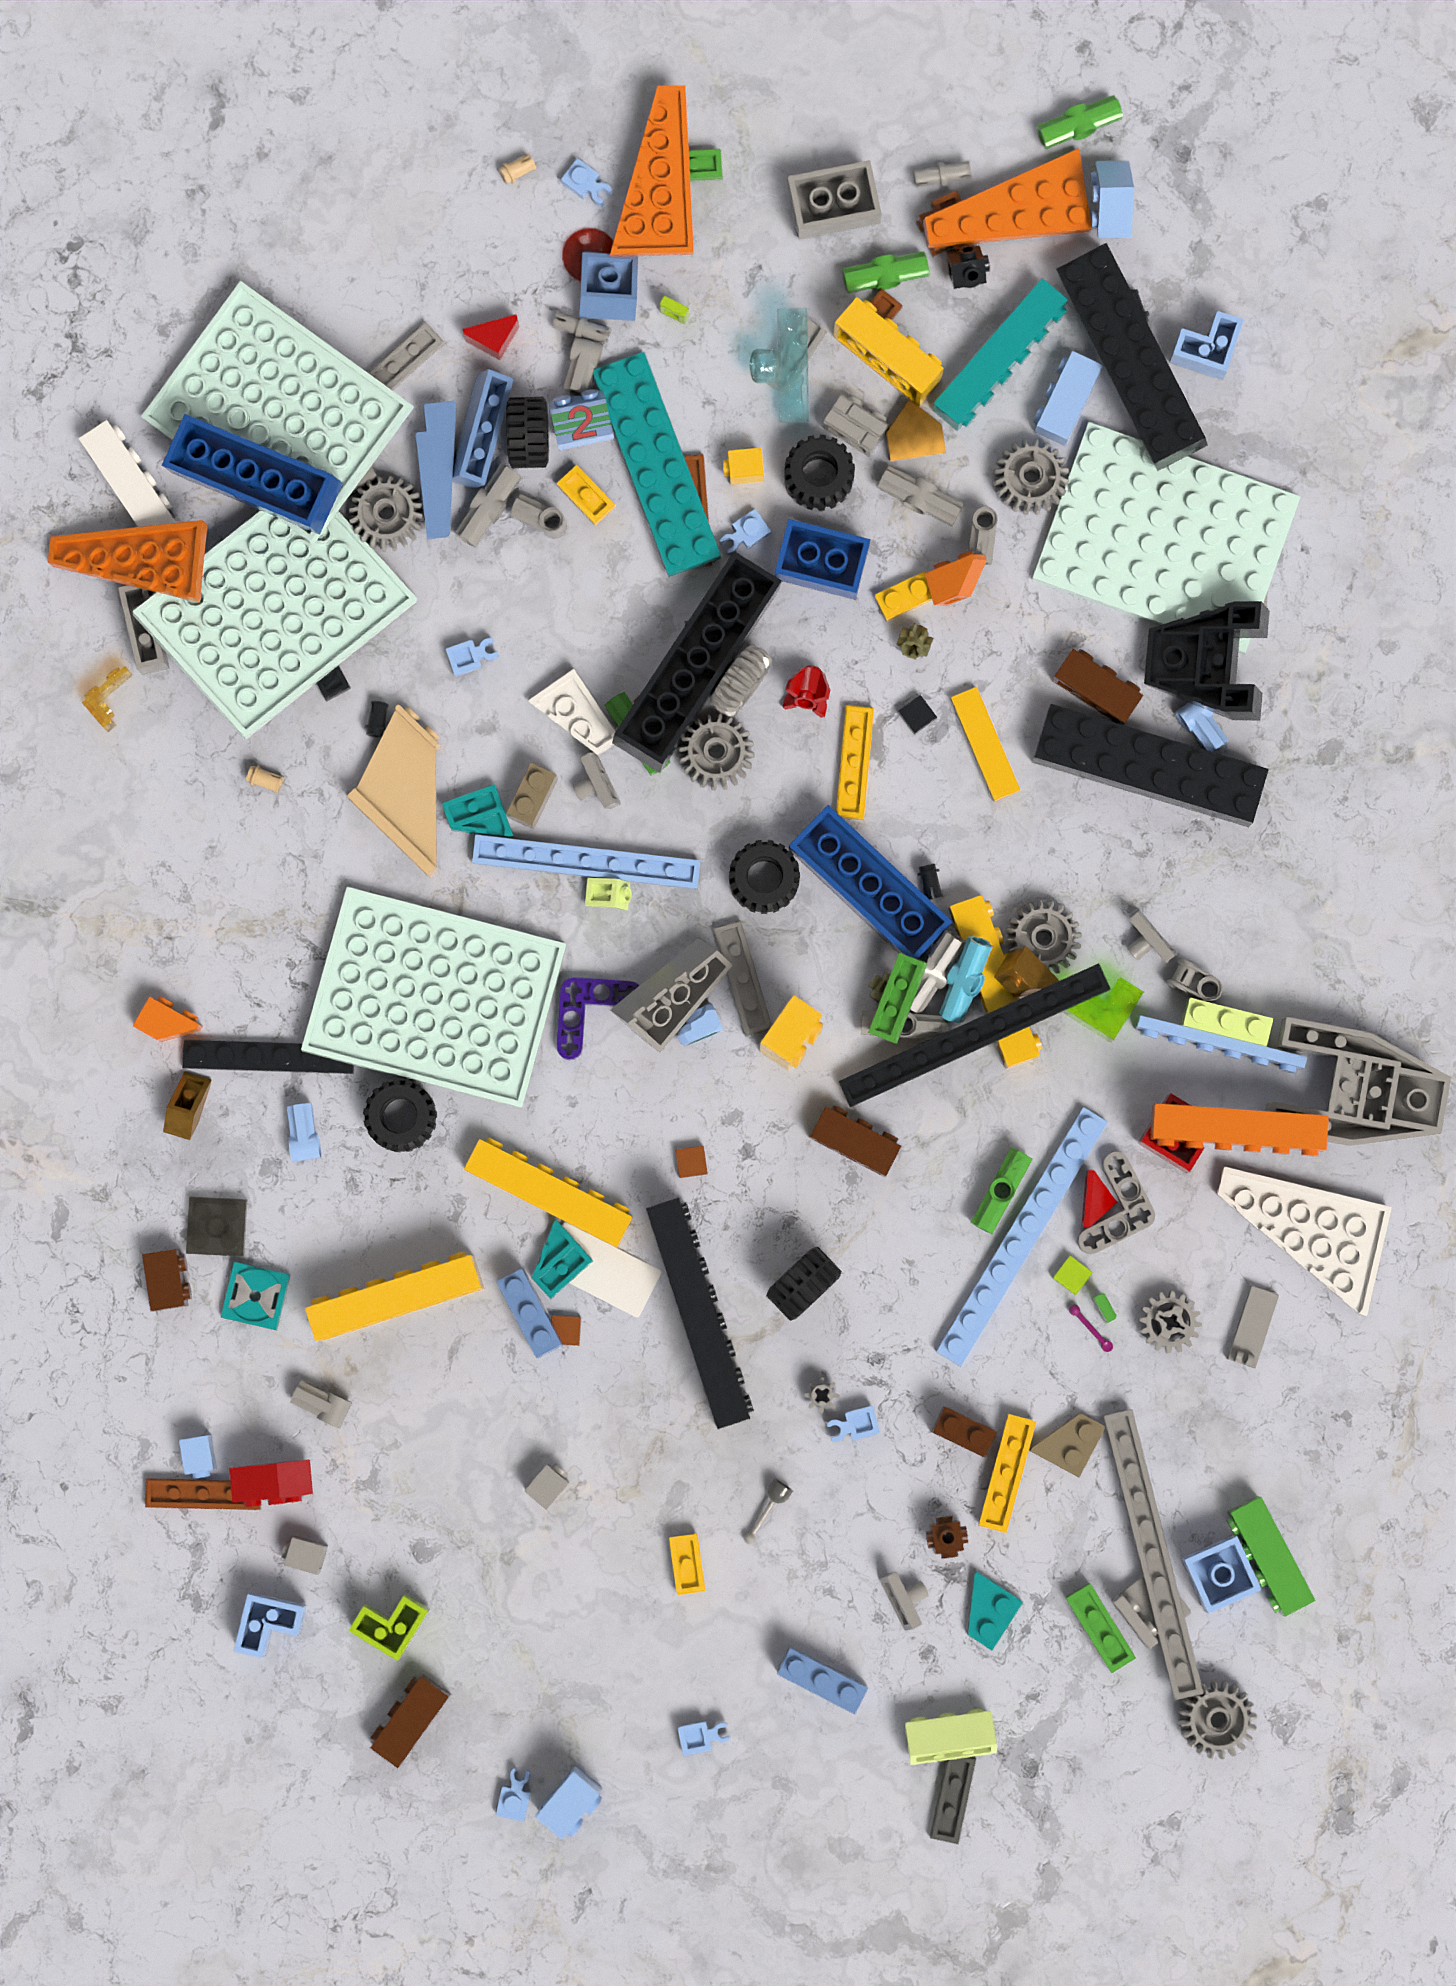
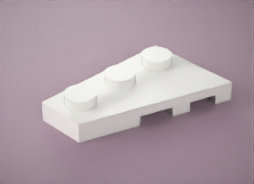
[528,669,616,755]

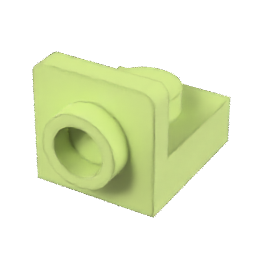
[585,878,632,910]

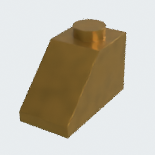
[994,946,1060,997]
[163,1072,212,1140]

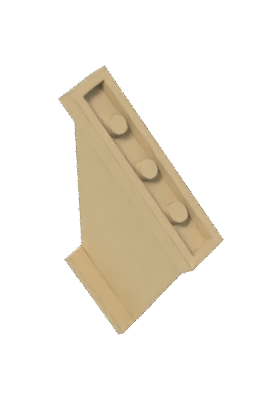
[347,704,441,878]

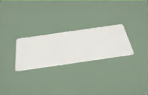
[562,1222,661,1317]

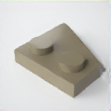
[1030,1413,1106,1478]

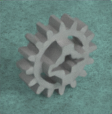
[1138,1291,1202,1353]

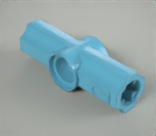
[939,936,992,1024]

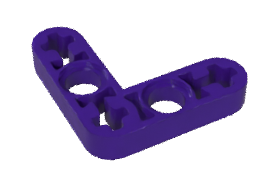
[557,978,640,1061]

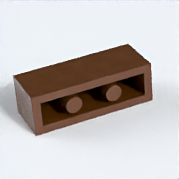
[1052,649,1144,725]
[809,1105,902,1177]
[370,1674,451,1769]

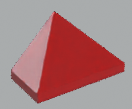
[1081,1170,1118,1228]

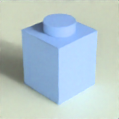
[179,1435,217,1479]

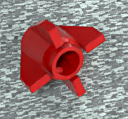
[782,665,831,718]

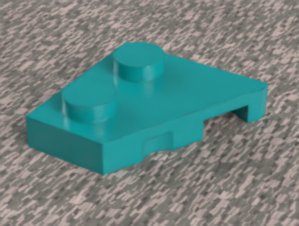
[531,1220,593,1299]

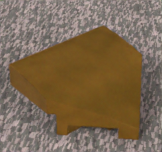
[886,399,946,461]

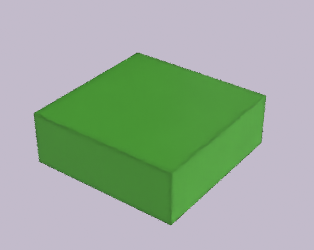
[1091,1293,1117,1323]

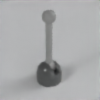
[744,1479,793,1544]

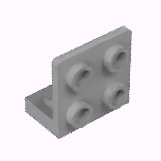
[1111,1575,1191,1649]

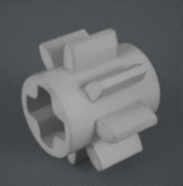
[804,1377,840,1413]

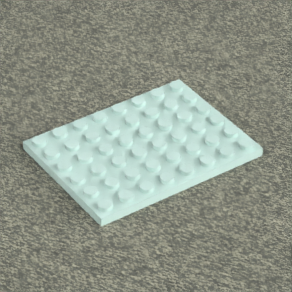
[141,281,414,544]
[1032,422,1301,655]
[133,510,417,740]
[301,887,567,1109]

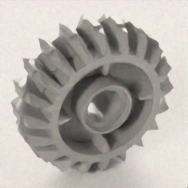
[993,439,1069,515]
[349,476,425,552]
[711,644,772,717]
[678,714,755,791]
[1005,900,1082,974]
[1178,1680,1257,1759]

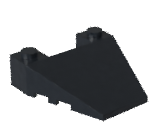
[1144,601,1270,721]

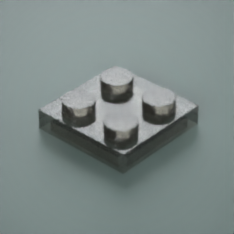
[186,1197,248,1257]

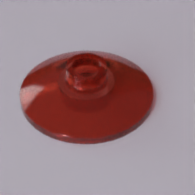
[562,228,613,282]

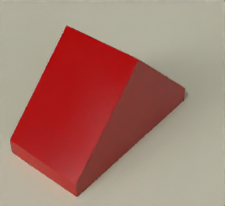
[462,314,519,360]

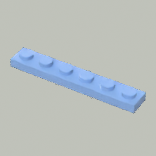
[1135,1015,1307,1073]

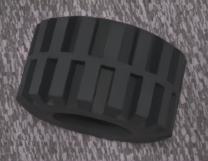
[506,396,549,469]
[784,434,855,511]
[729,840,800,914]
[363,1079,437,1153]
[766,1247,842,1321]

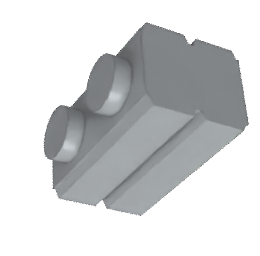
[823,394,889,457]

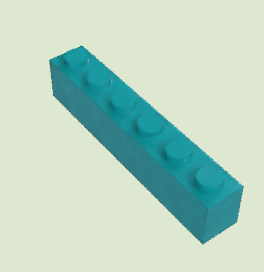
[932,278,1068,431]

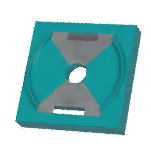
[220,1262,291,1331]

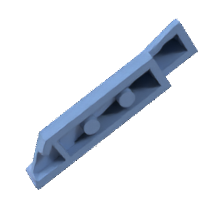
[415,401,456,540]

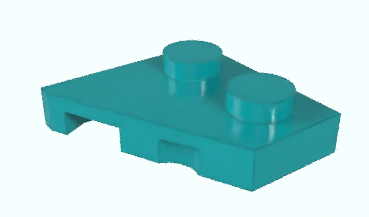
[442,784,514,838]
[967,1571,1023,1651]

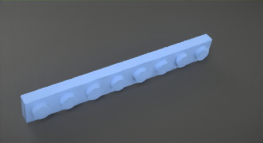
[472,835,701,890]

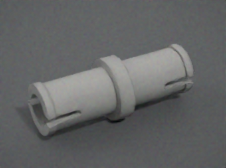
[914,160,972,188]
[553,311,611,345]

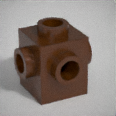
[926,1516,968,1559]

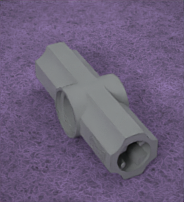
[455,464,521,548]
[878,466,964,527]
[910,929,966,1014]
[860,1010,948,1040]

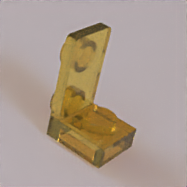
[82,666,132,732]

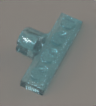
[750,308,809,423]

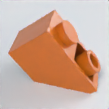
[925,551,987,606]
[133,996,203,1042]

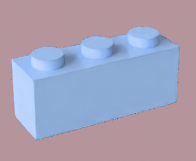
[1033,351,1103,446]

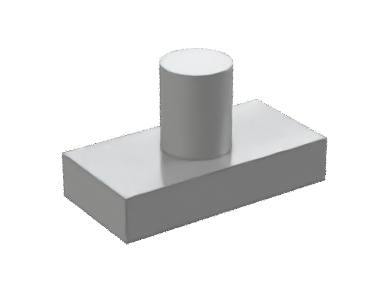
[573,752,621,809]
[1127,911,1177,963]
[879,1572,929,1631]

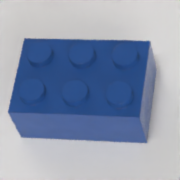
[774,519,871,600]

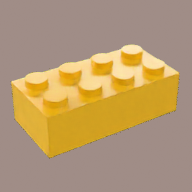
[833,297,943,407]
[760,995,823,1071]

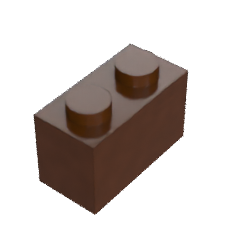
[142,1249,192,1312]
[931,1406,997,1458]

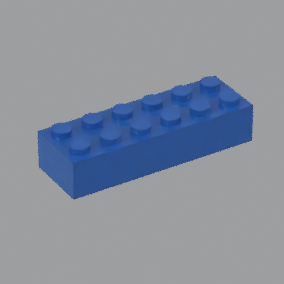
[161,414,343,535]
[788,805,953,960]

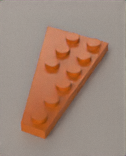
[609,85,694,257]
[923,148,1092,248]
[48,520,207,603]

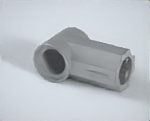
[564,337,603,396]
[510,494,567,539]
[968,507,998,565]
[290,1380,352,1429]

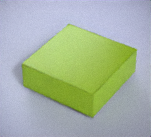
[660,296,689,324]
[1053,1255,1093,1295]

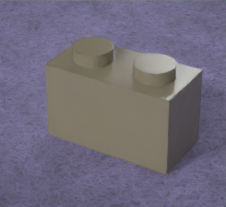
[506,763,558,830]

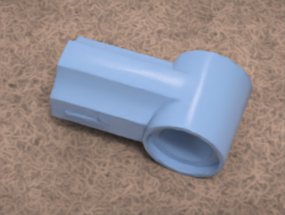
[1175,702,1229,752]
[287,1103,321,1162]

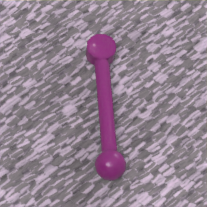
[1069,1304,1113,1352]

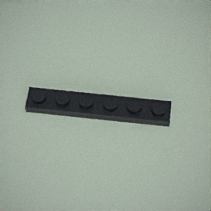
[182,1040,354,1074]

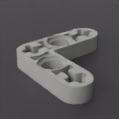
[1077,1151,1155,1254]

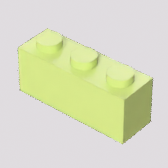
[1180,998,1273,1047]
[905,1709,997,1765]

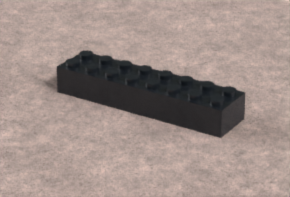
[1056,242,1208,471]
[612,551,782,773]
[1032,704,1269,828]
[646,1198,754,1430]

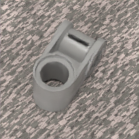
[1166,958,1223,1003]

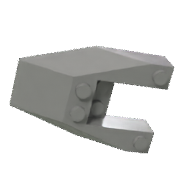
[1265,1017,1451,1146]

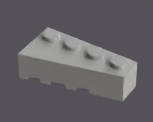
[610,938,733,1052]

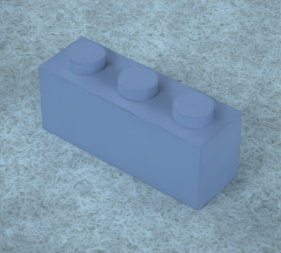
[496,1268,563,1358]
[777,1646,868,1715]

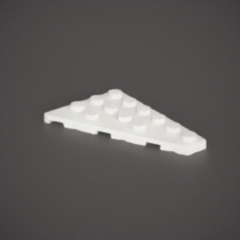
[1217,1167,1392,1316]

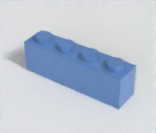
[452,369,514,489]

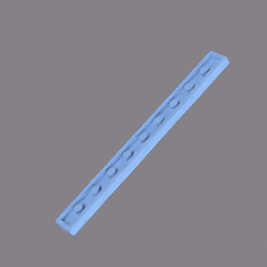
[936,1107,1108,1367]

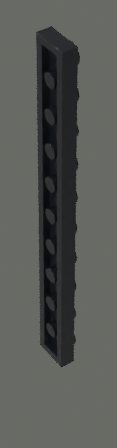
[839,963,1111,1107]

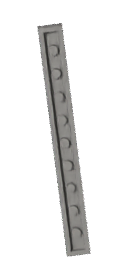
[1104,1409,1204,1700]

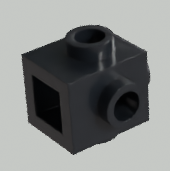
[946,245,990,289]

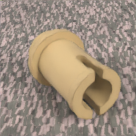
[499,153,536,184]
[246,765,284,794]

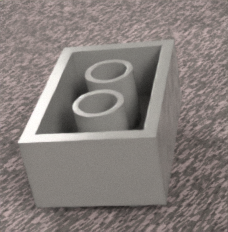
[787,160,882,240]

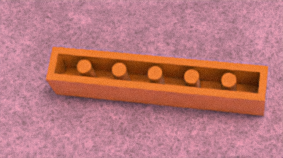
[1150,1103,1329,1157]

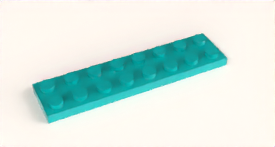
[593,352,721,578]

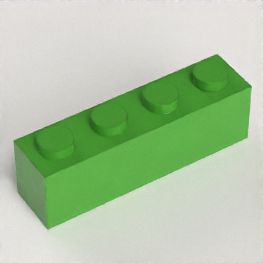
[1226,1496,1316,1617]

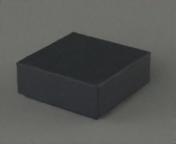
[316,665,351,702]
[898,695,937,735]

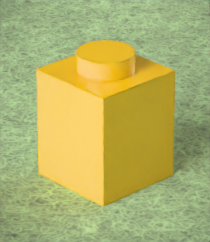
[723,448,764,485]

